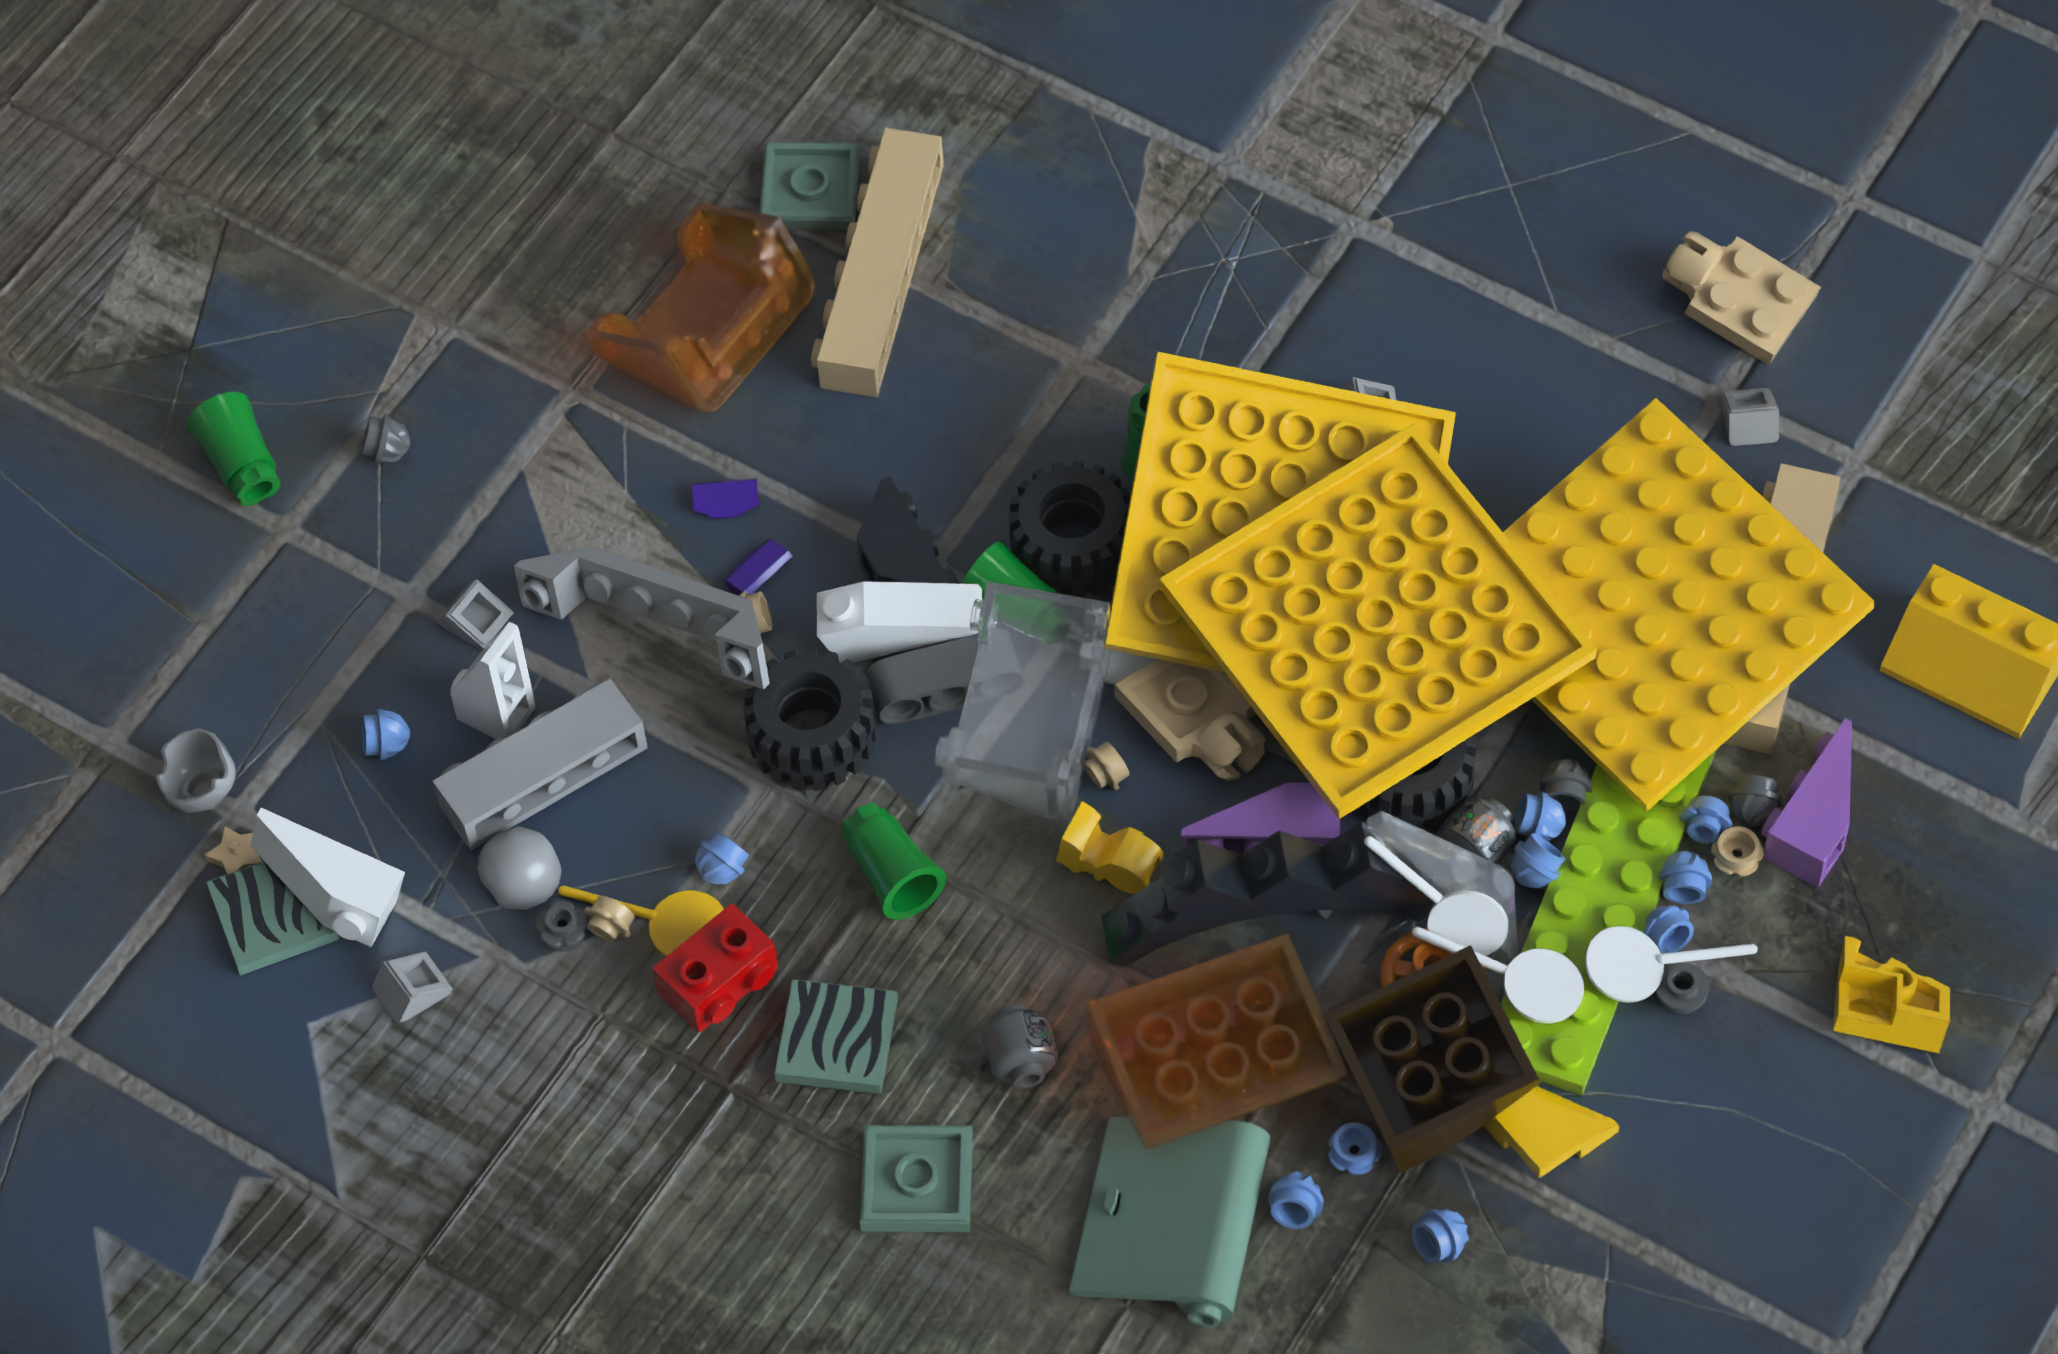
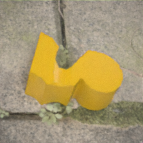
[1056,801,1164,894]

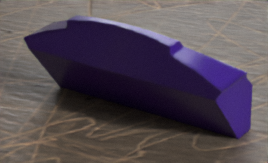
[692,478,760,518]
[723,538,793,596]

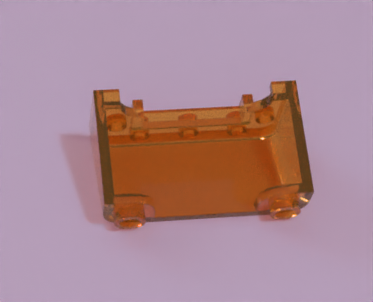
[583,202,814,413]

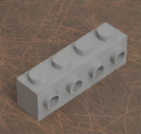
[433,679,648,851]

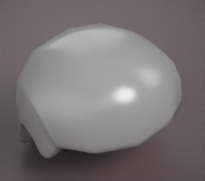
[156,728,236,813]
[477,827,562,910]

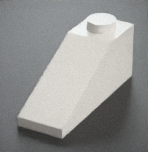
[817,582,983,663]
[450,622,536,739]
[250,808,405,947]

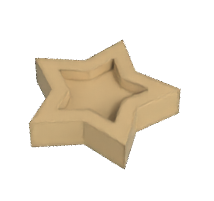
[205,826,262,874]

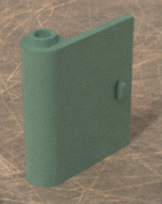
[1069,1116,1270,1327]

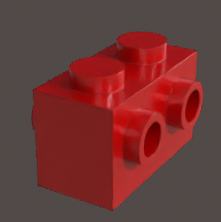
[652,903,778,1033]

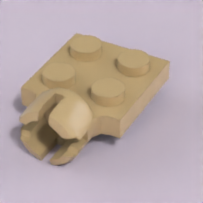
[1662,231,1821,365]
[1114,659,1265,781]

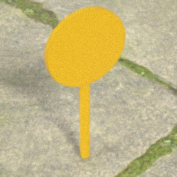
[558,885,724,957]

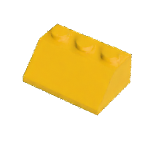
[1879,564,2058,739]

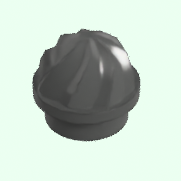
[361,414,410,464]
[1539,759,1592,812]
[1729,775,1782,827]

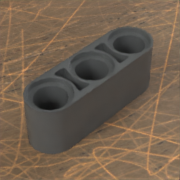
[866,630,1023,725]

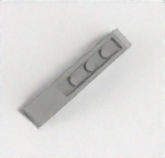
[514,546,770,689]

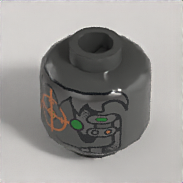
[1438,796,1516,874]
[982,1004,1058,1088]

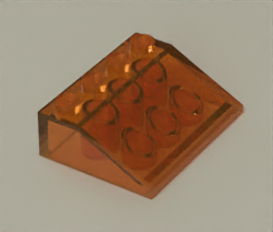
[1086,933,1349,1150]

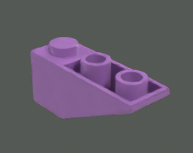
[1761,718,1852,888]
[1181,782,1340,855]

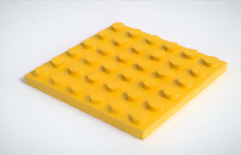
[1103,352,1456,673]
[1503,398,1874,812]
[1159,423,1597,820]

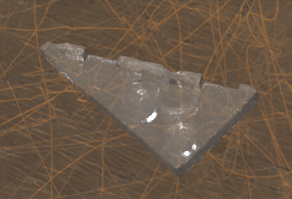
[1367,811,1518,966]

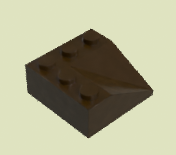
[1324,945,1540,1173]

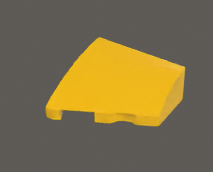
[1833,936,1950,1054]
[1483,1086,1619,1179]

